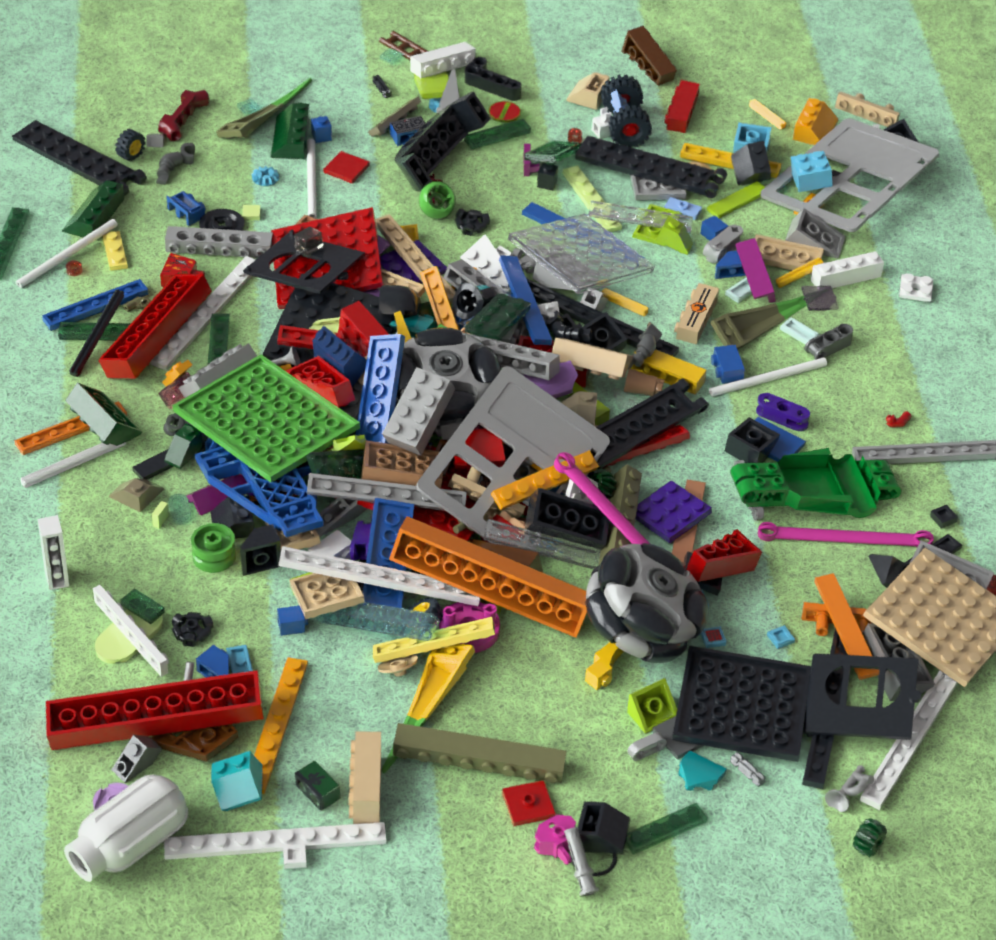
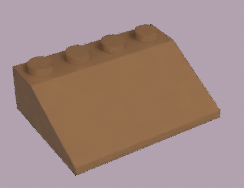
[361,440,443,489]

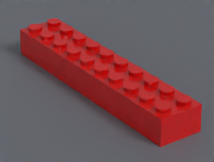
[45,670,264,750]

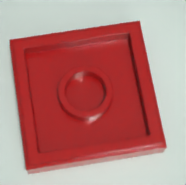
[323,151,370,184]

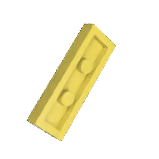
[102,231,128,271]

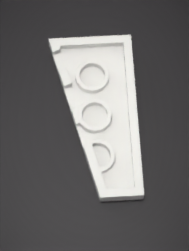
[460,235,512,295]

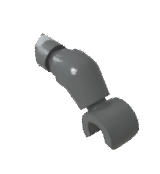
[156,143,195,185]
[628,322,662,369]

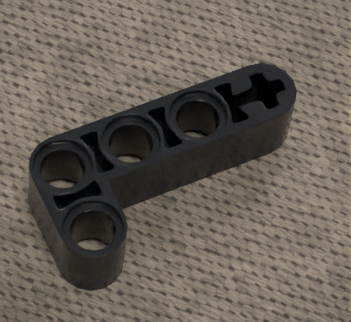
[464,57,522,101]

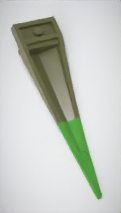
[216,78,312,139]
[710,290,827,349]

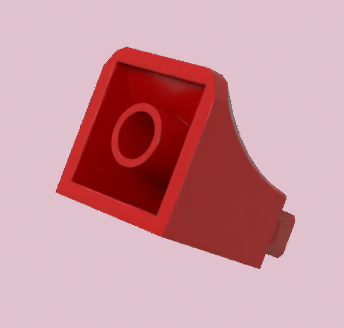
[454,428,505,471]

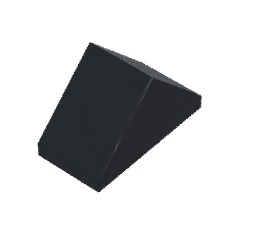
[868,554,904,587]

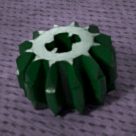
[589,468,617,499]
[853,818,887,857]

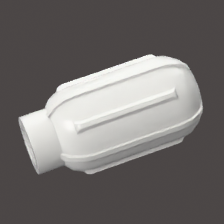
[64,775,188,882]

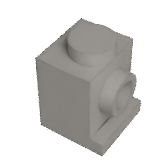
[580,286,608,311]

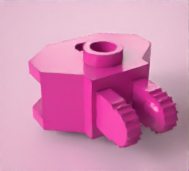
[534,815,576,865]

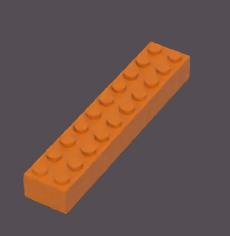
[389,516,587,638]

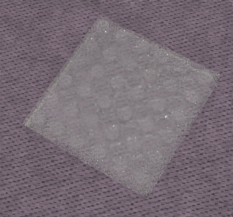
[508,213,655,294]

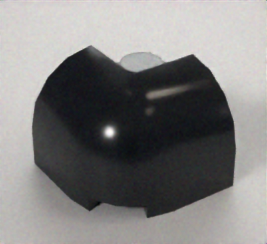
[379,285,421,315]

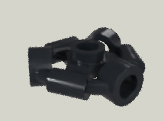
[455,208,490,236]
[171,612,214,647]

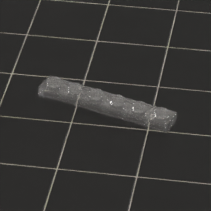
[588,200,693,233]
[484,519,601,569]

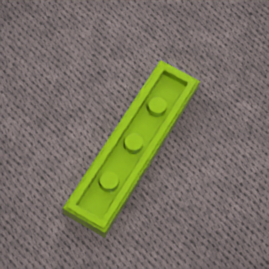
[707,181,765,218]

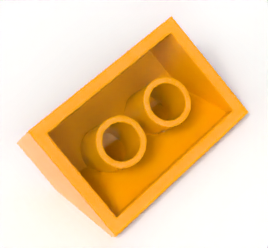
[793,98,838,145]

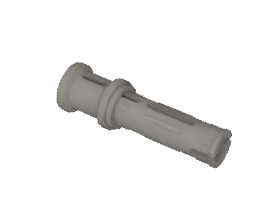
[564,827,599,897]

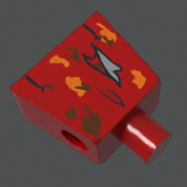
[160,253,205,287]

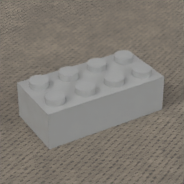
[179,343,257,398]
[382,367,455,456]

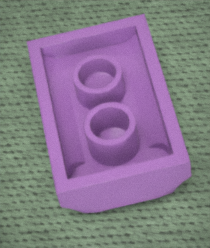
[520,360,578,398]

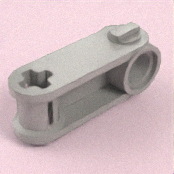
[703,225,743,263]

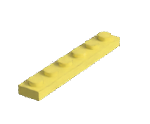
[373,617,495,663]

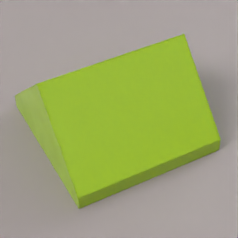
[627,678,677,733]

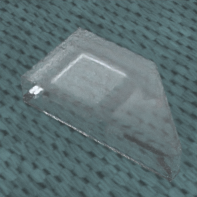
[613,387,642,411]

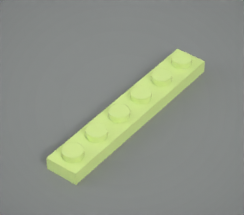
[562,165,622,234]

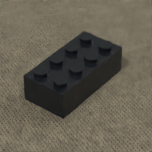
[524,488,610,554]

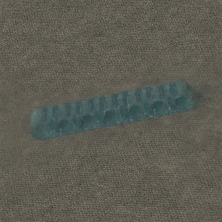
[315,602,440,641]

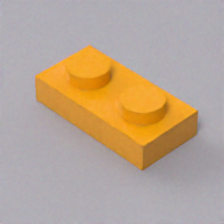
[162,360,193,387]

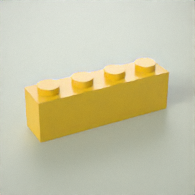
[631,349,707,395]

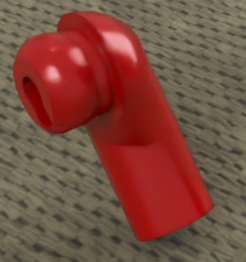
[886,411,912,428]

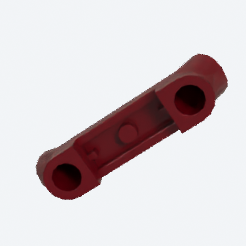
[158,90,209,141]

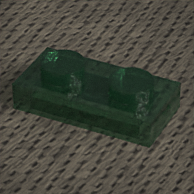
[120,588,165,624]

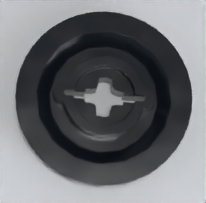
[199,209,245,231]

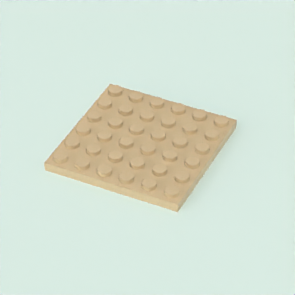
[863,548,996,687]

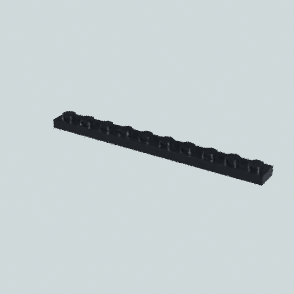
[526,278,679,357]
[802,628,848,789]

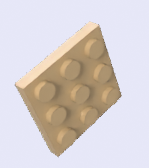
[289,573,365,619]

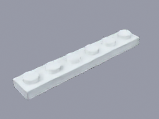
[93,585,169,677]

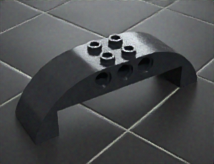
[395,91,491,191]

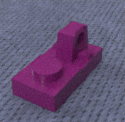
[523,143,540,176]

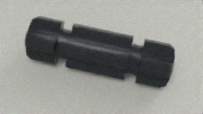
[372,75,392,98]

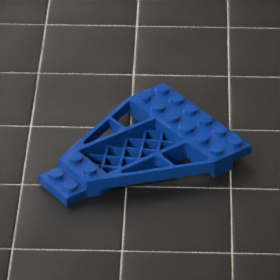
[195,447,324,538]

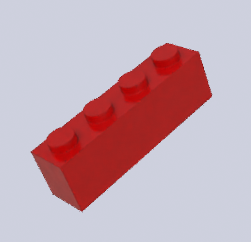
[664,80,700,133]

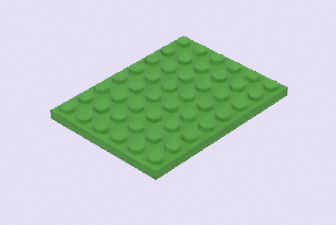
[172,354,360,483]

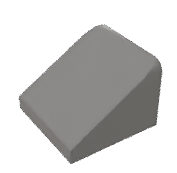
[146,133,165,147]

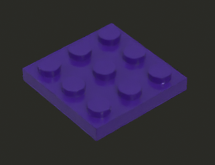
[380,240,447,284]
[635,480,712,543]

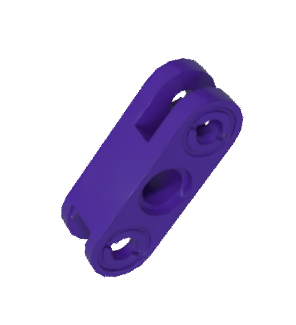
[756,393,810,431]
[350,521,371,561]

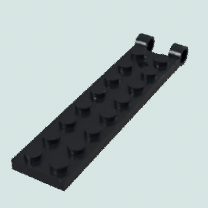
[12,120,147,196]
[575,136,727,198]
[590,378,709,473]

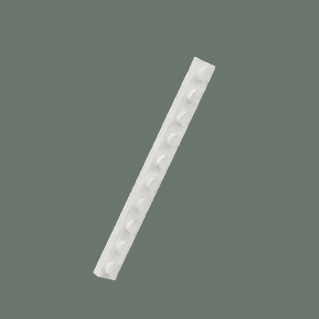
[150,256,256,370]
[278,546,480,606]
[860,670,958,810]
[164,822,386,860]

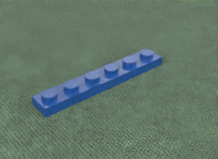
[42,279,149,331]

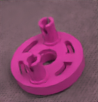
[439,602,500,653]

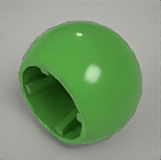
[419,181,456,219]

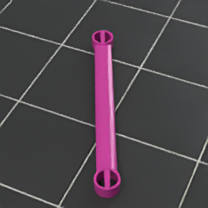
[554,452,650,545]
[757,522,934,547]

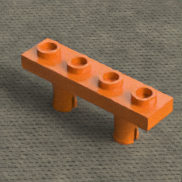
[801,602,872,636]

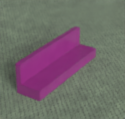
[735,238,776,303]
[185,474,262,515]

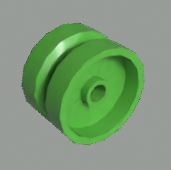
[191,523,236,573]

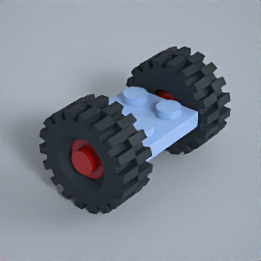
[600,74,652,147]

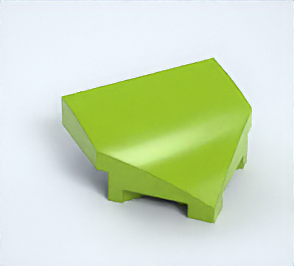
[325,435,366,458]

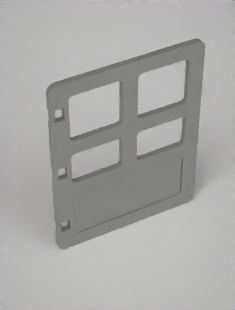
[761,119,939,232]
[416,366,610,551]

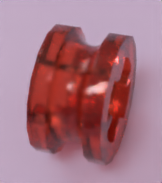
[568,128,582,144]
[66,260,82,276]

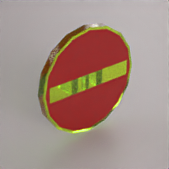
[488,101,521,123]

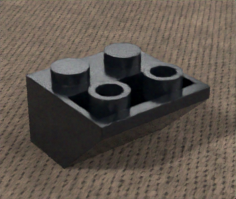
[578,801,631,854]

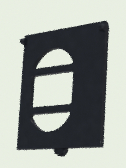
[243,230,365,294]
[803,654,921,740]

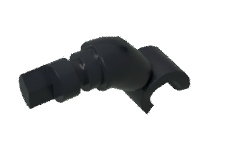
[542,310,593,341]

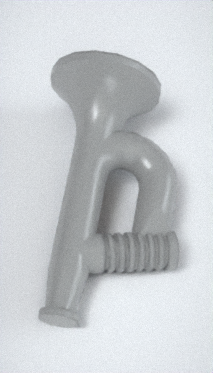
[272,346,300,366]
[825,765,874,812]

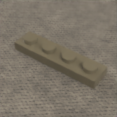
[368,96,422,137]

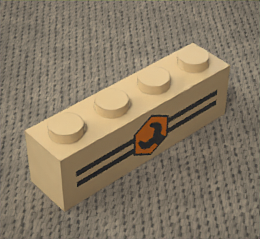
[674,283,719,345]

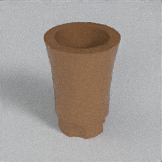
[623,368,664,396]

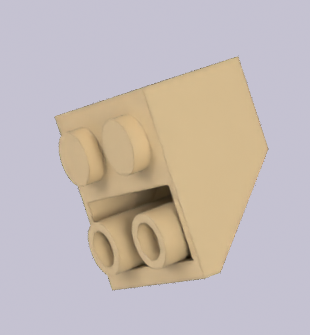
[566,72,610,110]

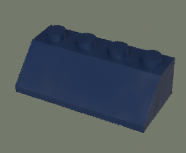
[313,325,367,387]

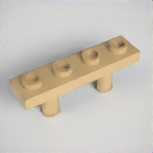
[835,91,900,127]
[448,467,526,519]

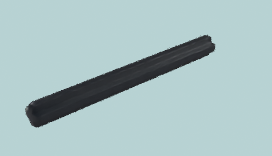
[69,289,124,377]

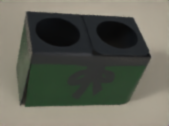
[295,761,341,811]

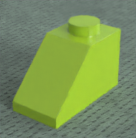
[656,216,693,255]

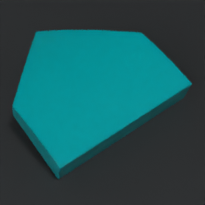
[678,751,727,791]

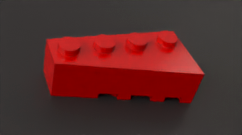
[286,356,355,408]
[686,529,762,582]

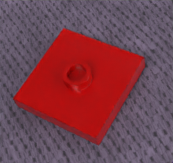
[502,780,556,826]

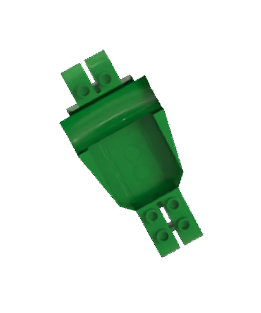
[730,448,902,518]

